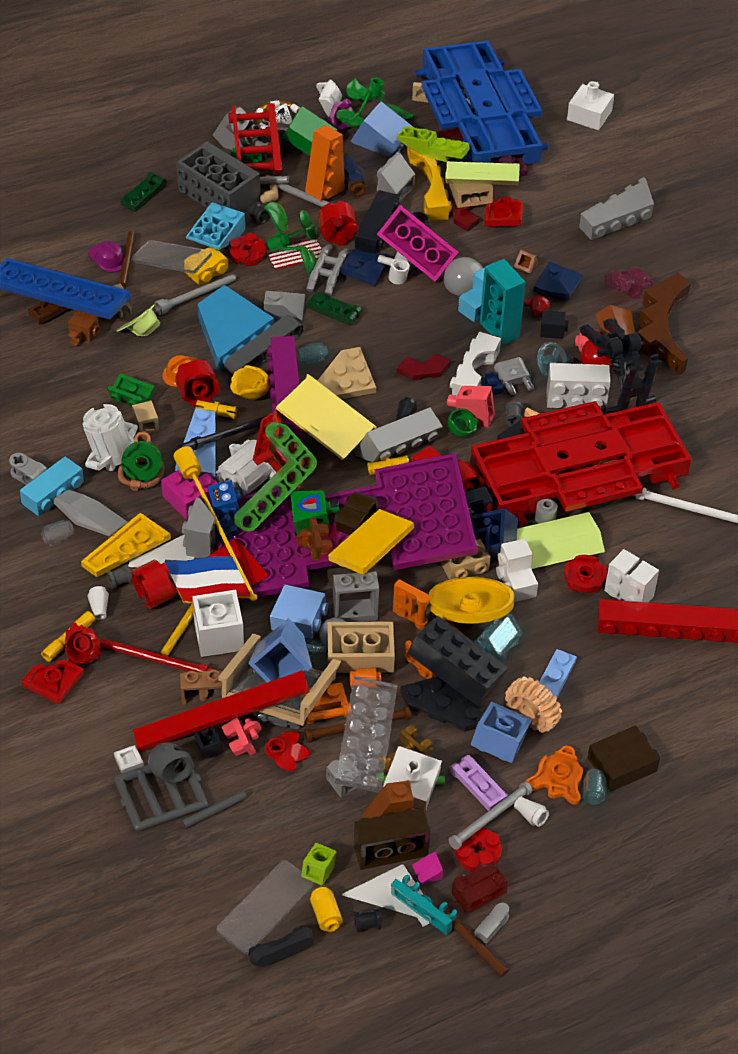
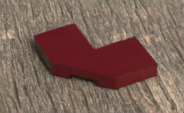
[451,200,479,232]
[397,353,451,380]

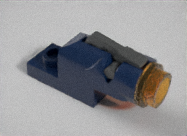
[344,157,366,197]

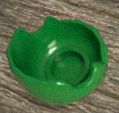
[448,408,478,438]

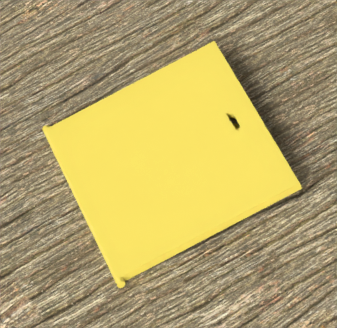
[276,374,377,460]

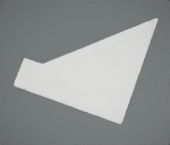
[128,534,195,568]
[342,864,429,926]

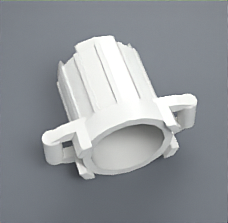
[83,404,138,471]
[215,439,276,496]

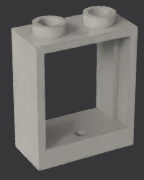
[333,572,379,622]

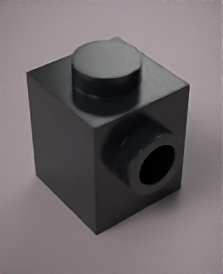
[540,310,569,339]

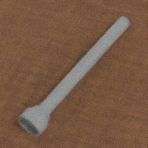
[154,274,236,316]

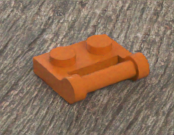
[393,579,429,629]
[299,682,351,725]

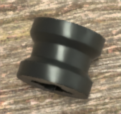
[248,201,271,224]

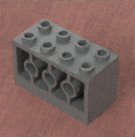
[177,141,260,213]

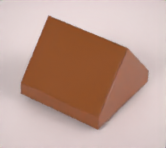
[514,249,538,273]

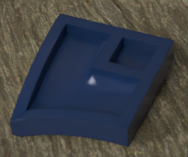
[340,248,390,287]
[533,261,583,298]

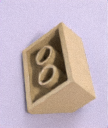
[327,622,395,673]

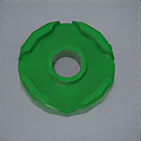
[121,441,163,481]

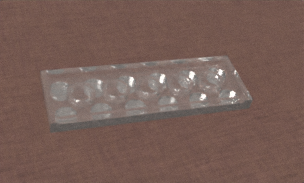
[335,676,398,793]

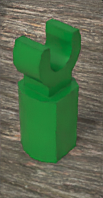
[230,147,263,164]

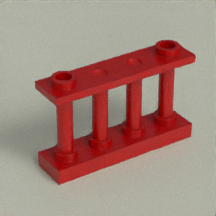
[228,103,282,176]
[253,410,307,491]

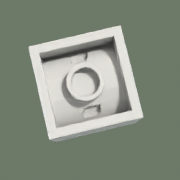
[192,590,244,657]

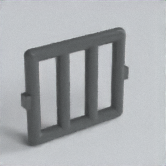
[114,758,209,831]

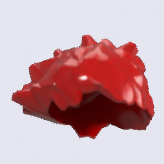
[65,622,102,665]

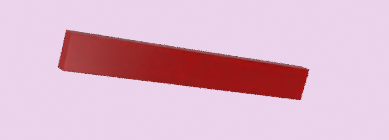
[133,670,310,752]

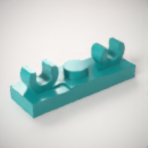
[391,874,457,936]

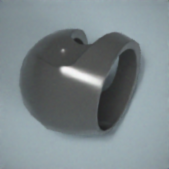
[148,742,194,783]

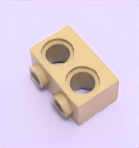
[441,539,490,580]

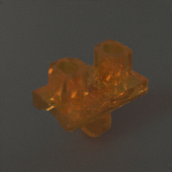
[296,518,332,561]

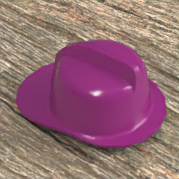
[89,241,124,272]

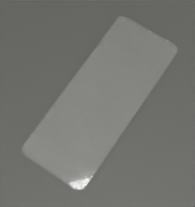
[131,240,212,273]
[217,860,314,954]

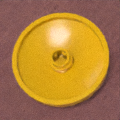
[428,577,514,623]

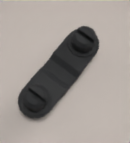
[248,925,314,967]

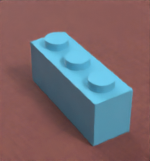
[20,456,84,516]

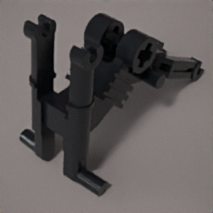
[579,318,662,414]

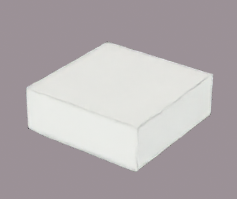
[114,745,144,773]

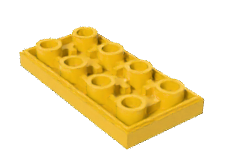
[328,509,414,575]

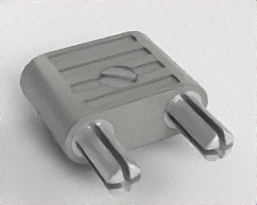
[494,357,534,396]

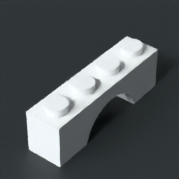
[450,332,501,396]

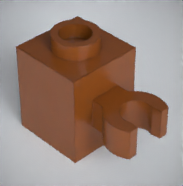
[68,311,100,346]

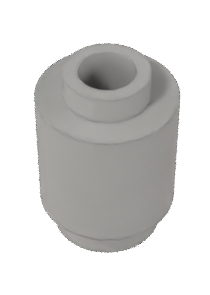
[535,499,557,523]

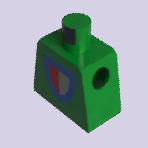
[291,490,340,535]

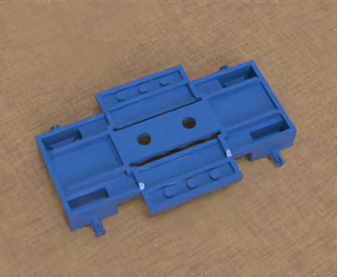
[415,41,548,165]

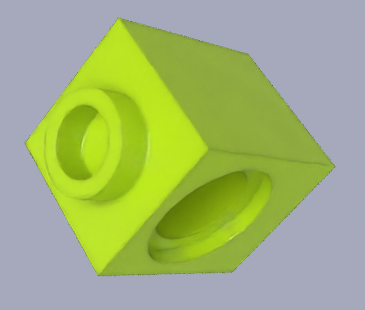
[301,843,337,886]

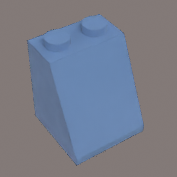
[351,102,414,157]
[248,618,312,682]

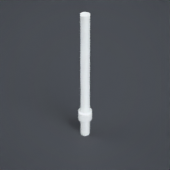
[633,488,738,523]

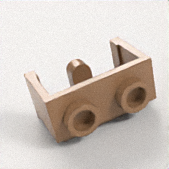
[180,670,223,704]

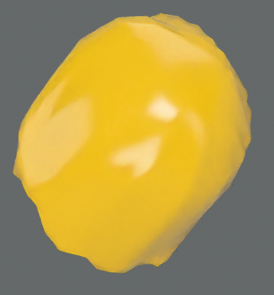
[230,365,270,400]

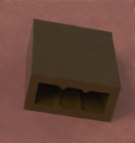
[587,725,660,792]

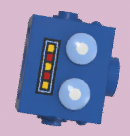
[208,480,242,520]

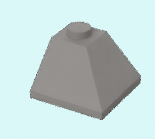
[264,291,305,323]

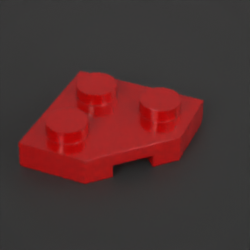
[21,660,84,705]

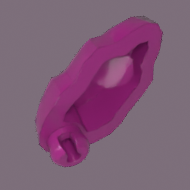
[328,99,353,132]

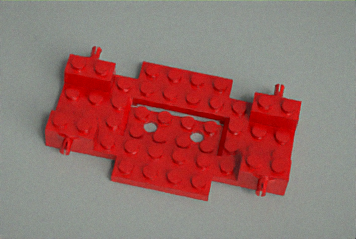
[470,401,691,527]

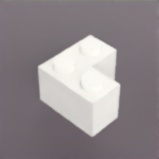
[496,539,538,602]

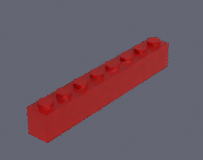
[597,599,738,644]

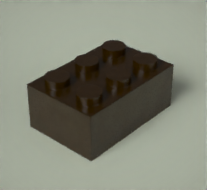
[354,808,431,870]

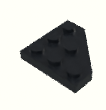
[400,676,483,732]

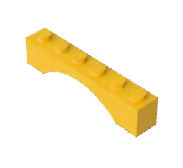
[407,147,452,222]

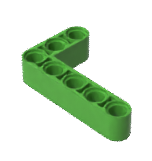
[233,422,317,532]

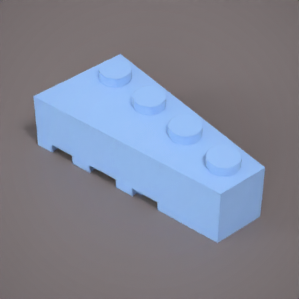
[175,408,216,482]

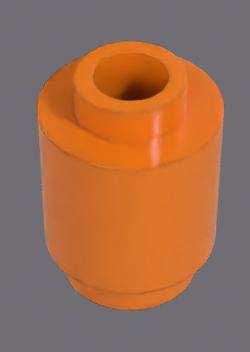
[350,668,382,691]

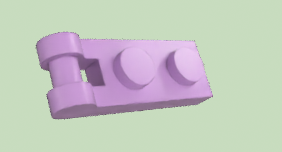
[449,755,508,811]

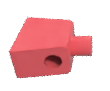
[447,386,495,427]

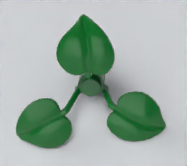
[336,78,414,127]
[263,202,317,277]

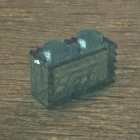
[475,613,523,661]

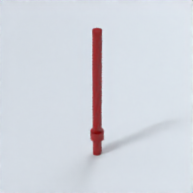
[100,638,218,672]

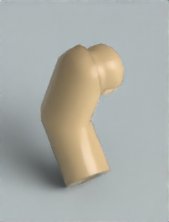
[260,184,279,204]

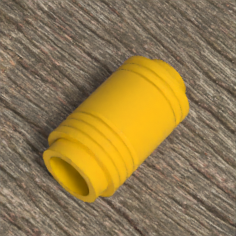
[310,887,343,932]

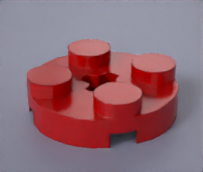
[229,233,266,266]
[564,555,607,593]
[454,827,502,873]

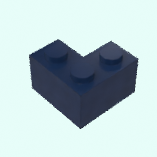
[470,508,518,560]

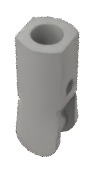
[475,903,509,944]

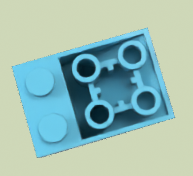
[186,202,245,250]

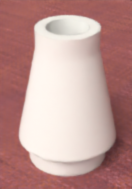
[87,586,109,620]
[514,796,549,827]

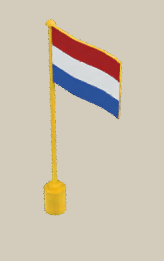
[164,446,257,603]

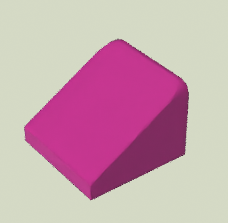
[412,852,443,886]

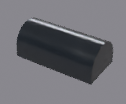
[194,726,224,758]

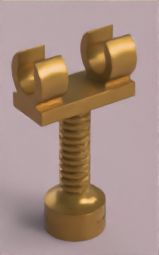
[374,724,434,774]

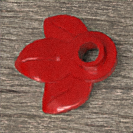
[265,732,310,771]

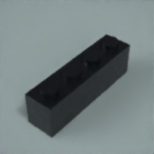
[355,190,402,253]

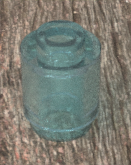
[299,342,328,364]
[583,769,606,805]

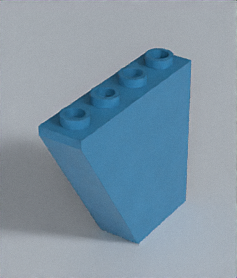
[197,285,274,371]

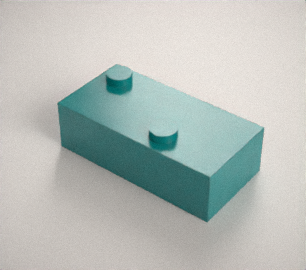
[480,259,526,346]

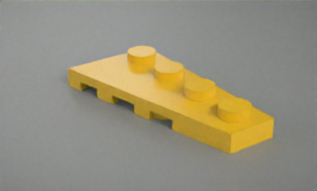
[81,513,171,577]

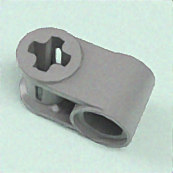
[9,453,47,485]

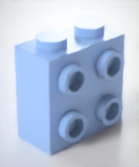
[270,584,328,639]

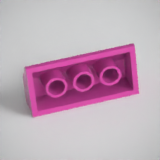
[376,205,458,282]

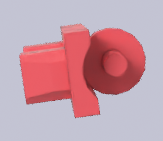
[222,718,261,756]

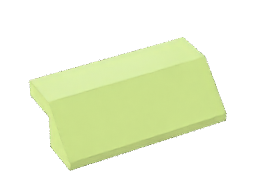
[445,161,520,185]
[517,512,605,569]

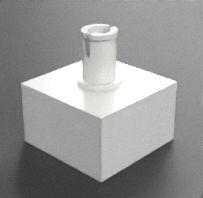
[567,81,614,130]
[383,746,442,811]

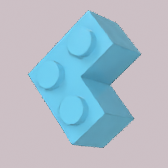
[458,267,485,323]

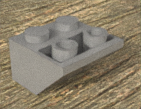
[213,106,260,150]
[376,152,415,203]
[182,498,216,558]

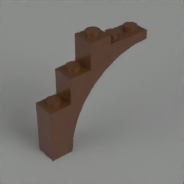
[637,273,691,375]

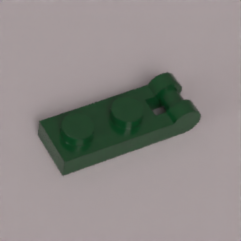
[121,172,167,212]
[307,291,363,326]

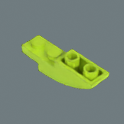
[397,126,470,162]

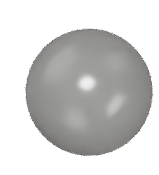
[443,257,483,296]

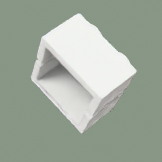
[605,549,659,603]

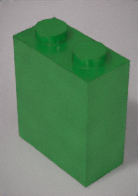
[282,106,338,156]

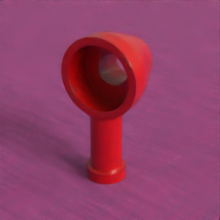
[523,296,550,317]

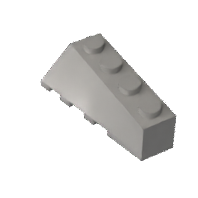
[579,177,654,240]
[354,408,443,462]

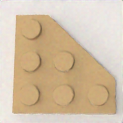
[317,347,376,399]

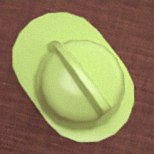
[116,304,160,336]

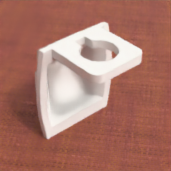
[316,80,342,118]

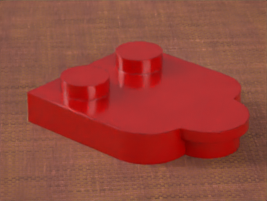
[484,196,523,227]

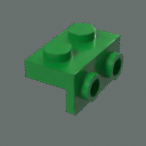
[107,373,156,407]

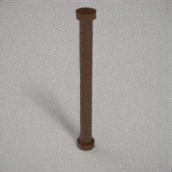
[304,706,411,743]

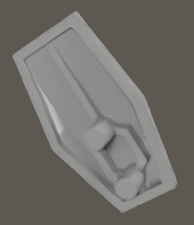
[53,490,128,537]

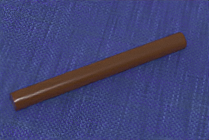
[119,231,135,288]
[437,904,508,977]

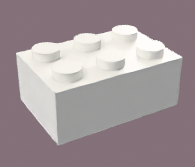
[546,363,610,409]

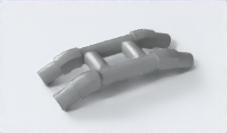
[306,244,350,296]

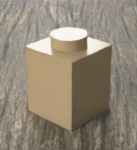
[132,401,159,434]

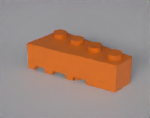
[305,125,345,202]

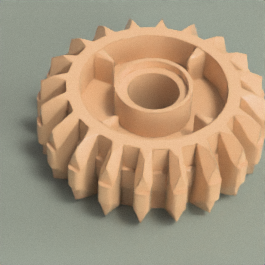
[505,676,562,733]

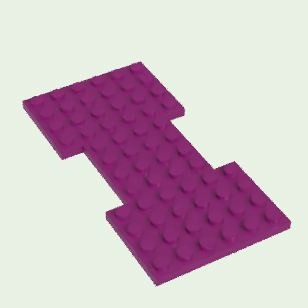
[213,453,478,601]

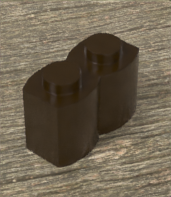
[334,491,379,535]

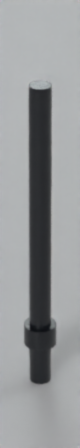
[179,415,268,450]

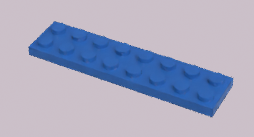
[0,258,131,319]

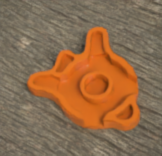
[526,746,583,805]

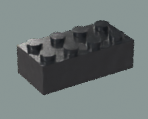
[407,616,508,706]

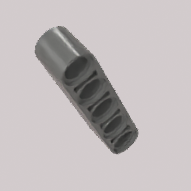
[224,315,304,374]

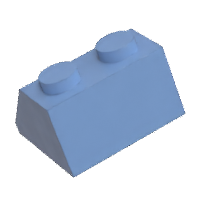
[471,702,532,763]

